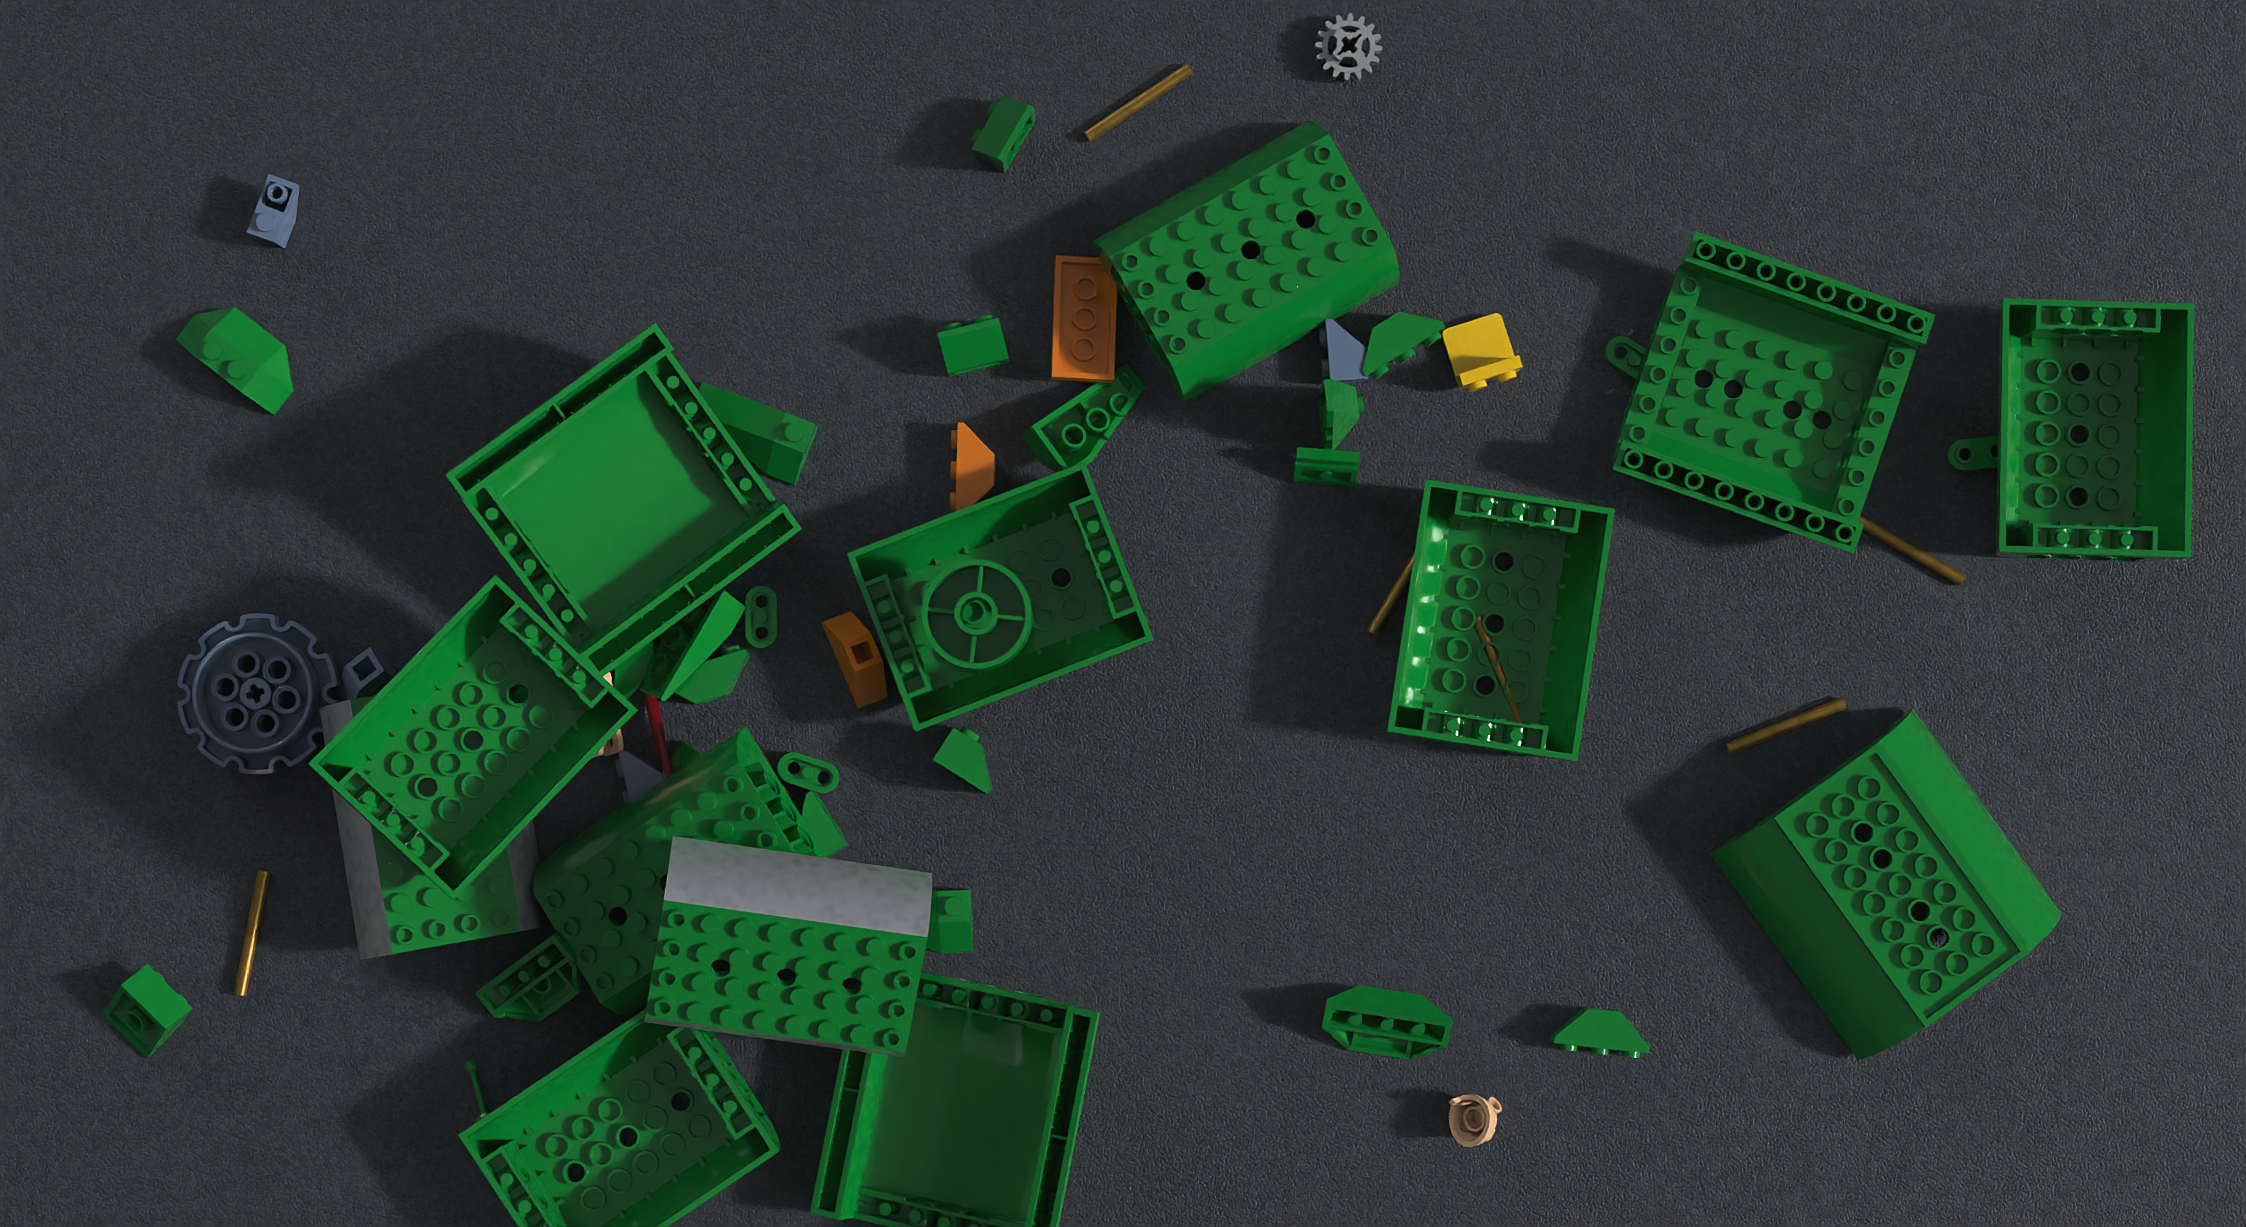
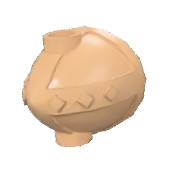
[1449,1094,1502,1147]

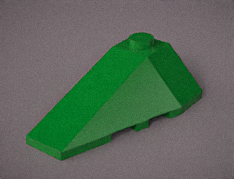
[1022,363,1145,473]
[1317,379,1364,450]
[699,382,818,485]
[640,589,746,702]
[926,889,973,953]

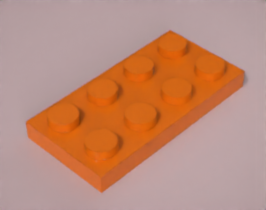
[1051,255,1117,383]

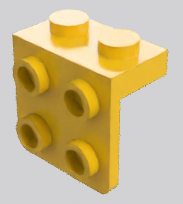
[1442,313,1523,392]

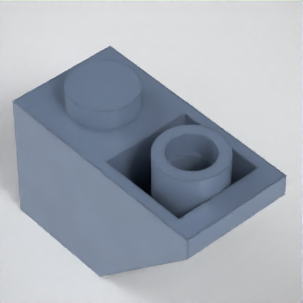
[247,174,300,249]
[1319,319,1368,384]
[335,647,397,702]
[615,750,664,804]

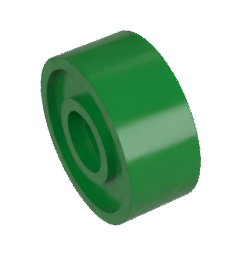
[921,559,1033,671]

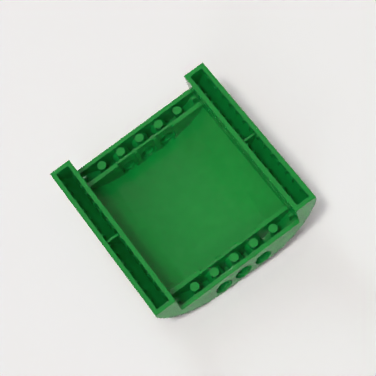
[444,323,802,676]
[810,971,1100,1227]

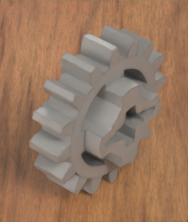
[1314,13,1383,83]

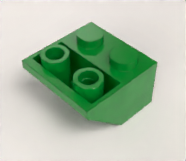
[937,315,1010,377]

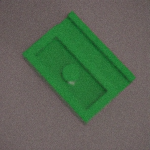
[1293,447,1360,487]

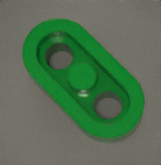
[1604,336,1649,381]
[1945,436,1998,472]
[745,586,778,649]
[778,752,840,793]

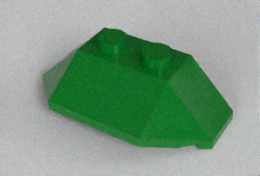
[176,307,294,415]
[475,932,583,1022]
[1322,985,1453,1060]

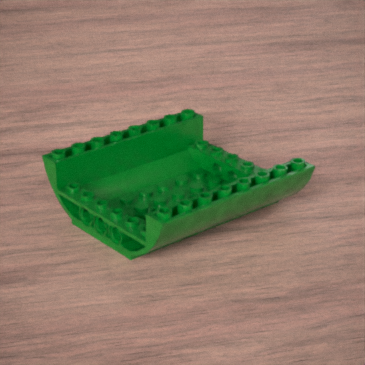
[1612,231,1935,554]
[1710,708,2062,1060]

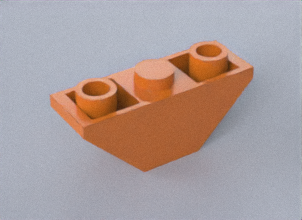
[950,422,996,511]
[822,611,888,709]

